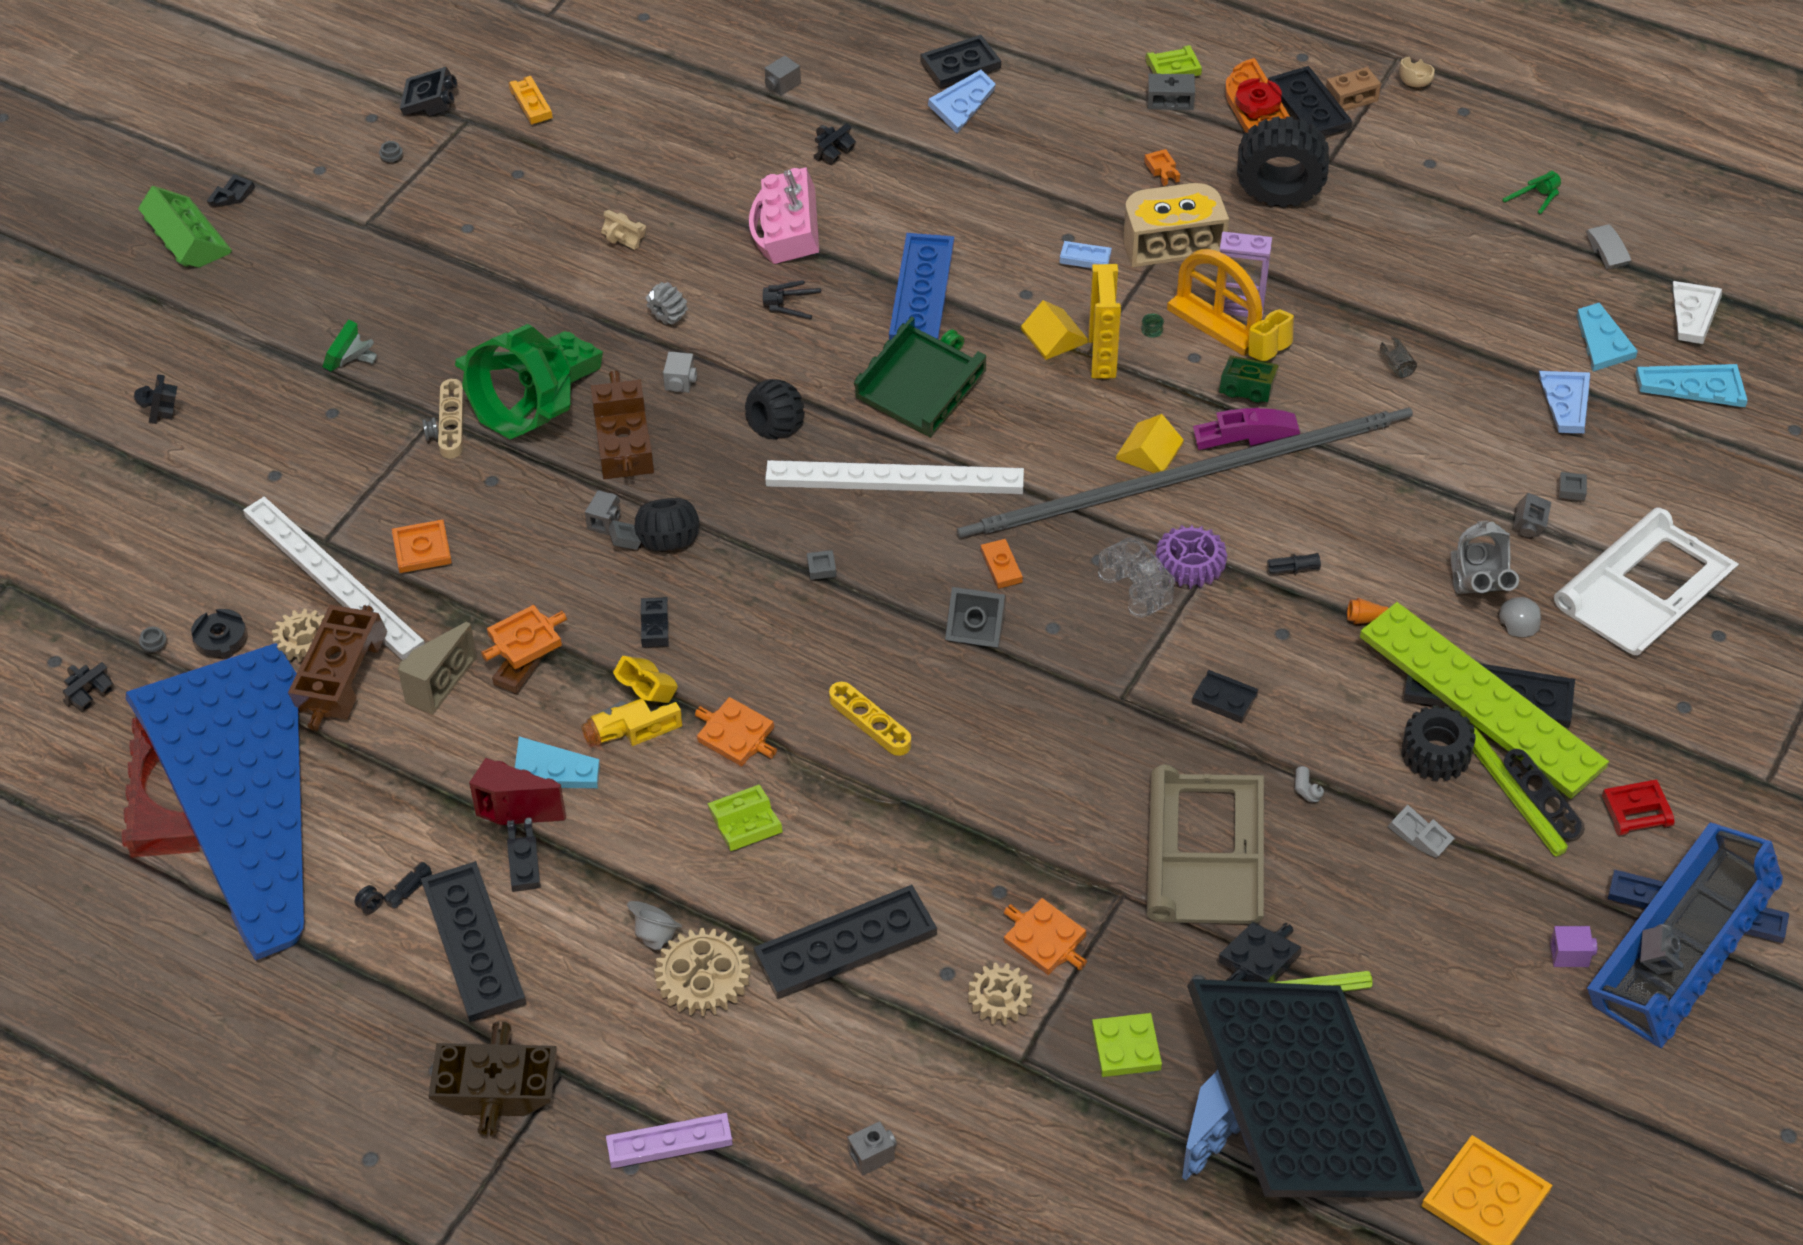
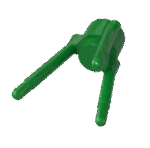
[1502,170,1561,214]

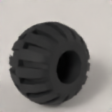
[745,379,805,440]
[634,498,700,551]

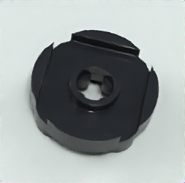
[191,609,247,659]

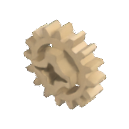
[272,609,325,662]
[968,963,1032,1025]

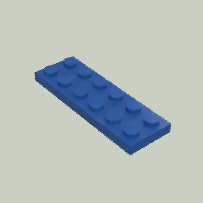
[889,233,954,340]

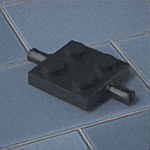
[1219,922,1301,983]

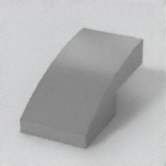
[1586,224,1631,270]
[1387,805,1455,858]

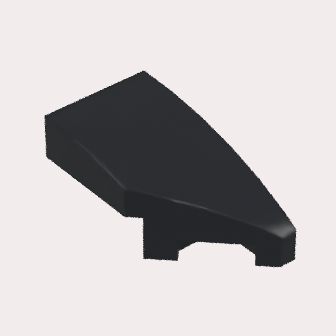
[207,174,255,206]

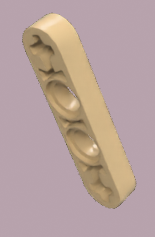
[438,379,464,459]

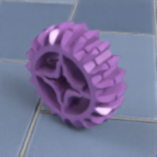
[1155,524,1227,589]

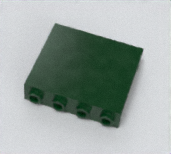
[854,316,986,438]

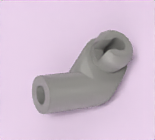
[1295,766,1324,802]

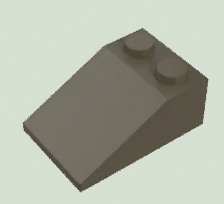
[398,622,477,715]

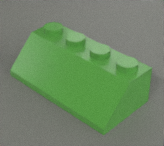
[138,186,232,268]

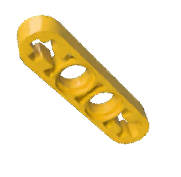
[829,682,911,756]

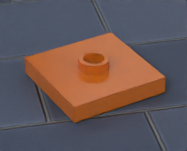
[392,519,452,573]

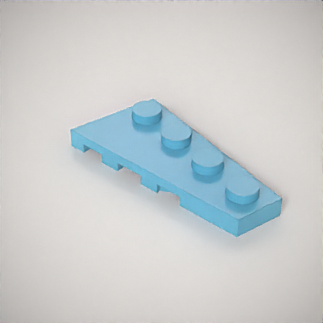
[1635,364,1748,407]

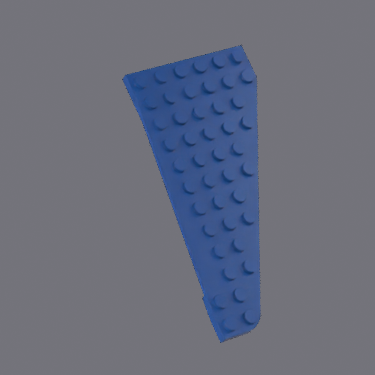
[125,643,304,961]

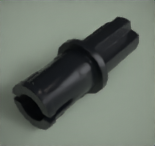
[1267,553,1321,575]

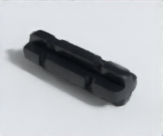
[384,862,432,909]

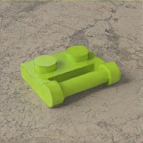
[1145,45,1202,76]

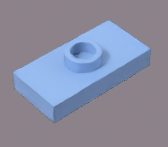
[1060,241,1112,268]

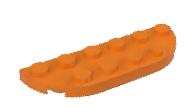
[1225,58,1290,133]

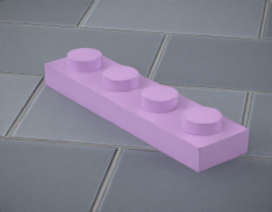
[606,1113,733,1169]

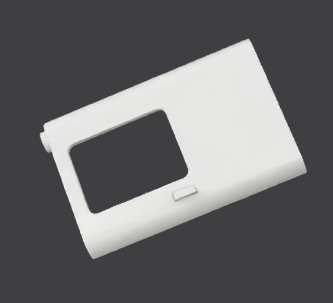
[1554,508,1739,655]

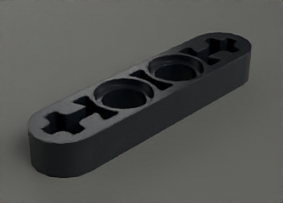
[1504,749,1585,841]

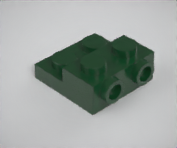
[1219,355,1279,403]

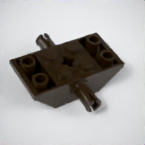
[428,1021,557,1137]

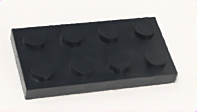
[1268,66,1353,136]

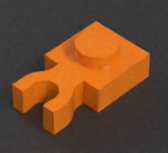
[1144,149,1180,186]

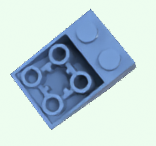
[1182,1070,1240,1180]

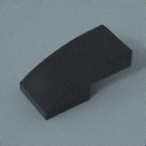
[641,597,669,647]

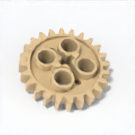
[654,928,751,1016]

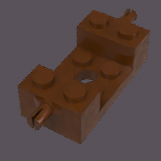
[590,370,654,480]
[288,605,388,731]

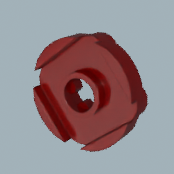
[1235,78,1282,119]

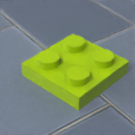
[1092,1013,1162,1077]

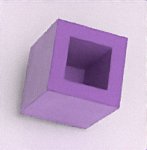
[1550,926,1597,967]

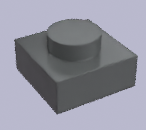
[1559,472,1587,501]
[609,520,641,550]
[807,550,836,580]

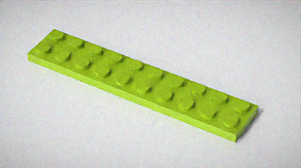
[1360,602,1609,799]

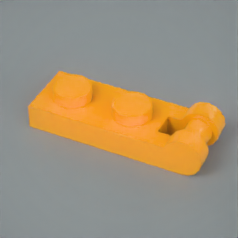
[508,76,553,125]

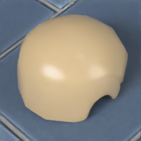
[1399,57,1435,88]

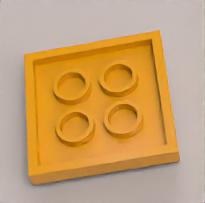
[1422,1135,1553,1245]

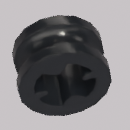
[354,885,384,914]

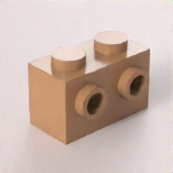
[1326,67,1381,111]

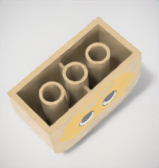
[1123,183,1229,267]

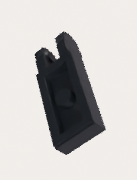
[507,818,541,892]

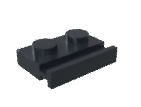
[1192,670,1259,724]

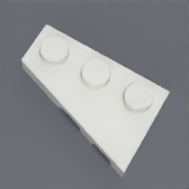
[1673,281,1722,344]

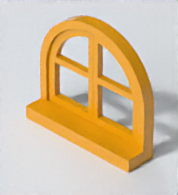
[1167,249,1263,356]

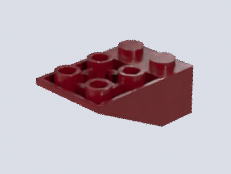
[469,757,566,825]

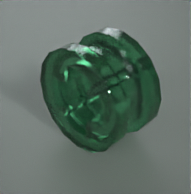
[1141,313,1164,338]

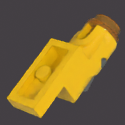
[581,698,682,746]

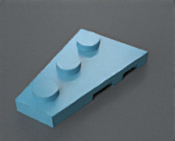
[1576,303,1638,371]
[515,737,600,788]

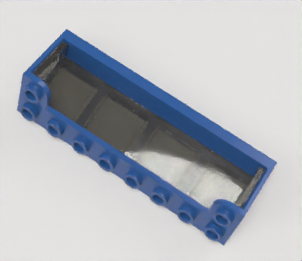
[1587,822,1783,1048]

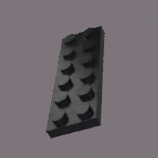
[1404,663,1575,728]
[421,861,526,1022]
[753,885,937,999]

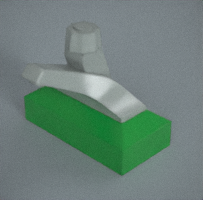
[322,319,377,371]

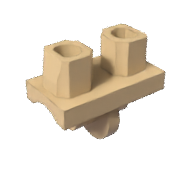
[601,210,646,250]

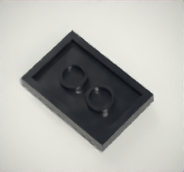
[920,35,1002,88]

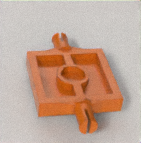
[481,605,567,669]
[695,697,777,767]
[1004,898,1087,976]

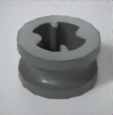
[422,417,438,442]

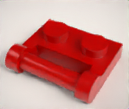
[1602,779,1675,836]

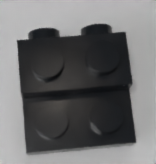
[400,67,458,116]

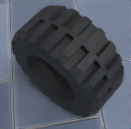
[1237,116,1329,207]

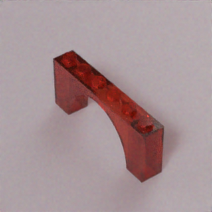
[122,717,200,858]

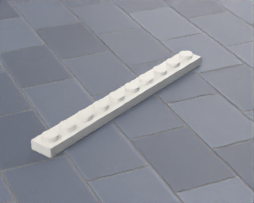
[766,460,1024,494]
[243,497,425,660]

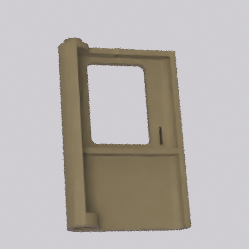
[1147,764,1264,924]

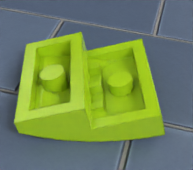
[707,785,783,851]

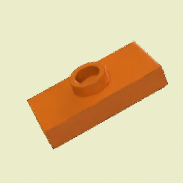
[981,539,1023,589]

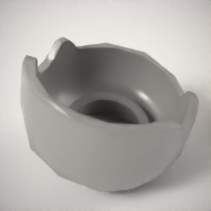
[1499,597,1541,637]

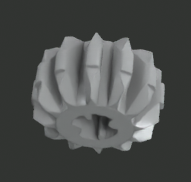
[646,282,688,324]

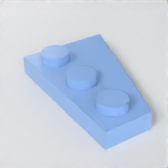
[928,70,996,133]
[1539,371,1590,434]

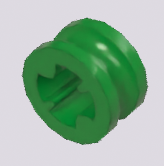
[940,329,964,350]

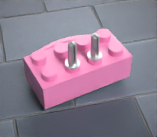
[749,167,819,264]

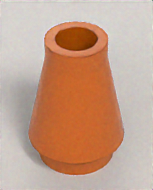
[1347,598,1388,624]

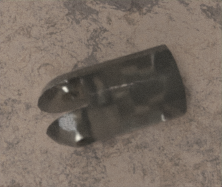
[1380,337,1417,378]

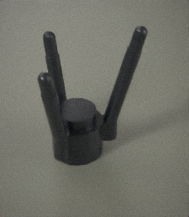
[763,280,822,319]

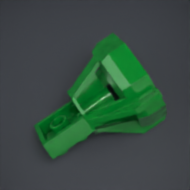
[455,324,603,440]

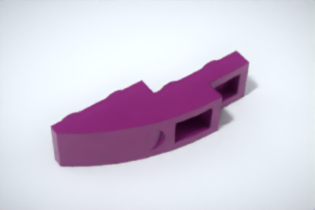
[1193,408,1300,450]

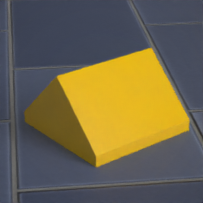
[1021,300,1088,360]
[1116,414,1184,473]

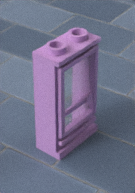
[1220,232,1272,317]

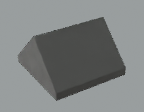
[945,587,1006,647]

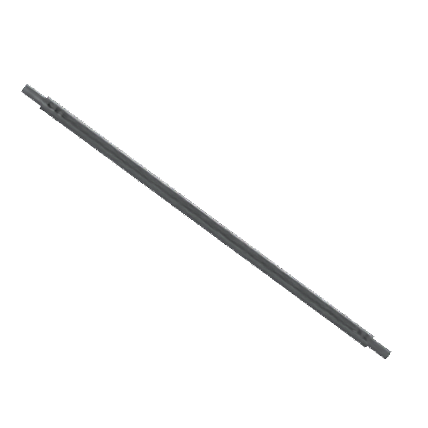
[957,407,1413,538]

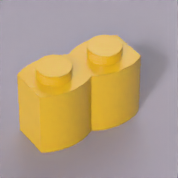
[1249,309,1294,361]
[613,656,678,703]

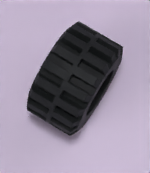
[1401,705,1476,781]

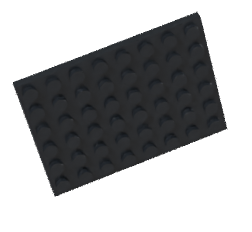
[1187,979,1424,1198]

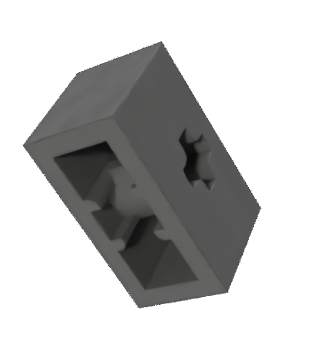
[1147,74,1195,110]

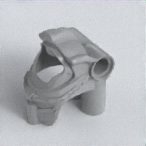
[1451,521,1519,594]

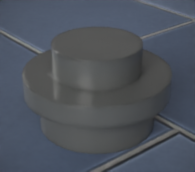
[379,141,403,162]
[139,627,167,652]

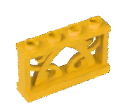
[1088,264,1121,378]

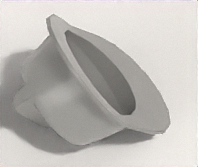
[627,901,682,950]

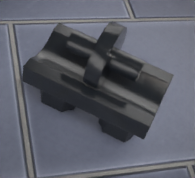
[813,123,856,165]
[134,374,178,424]
[63,662,113,712]

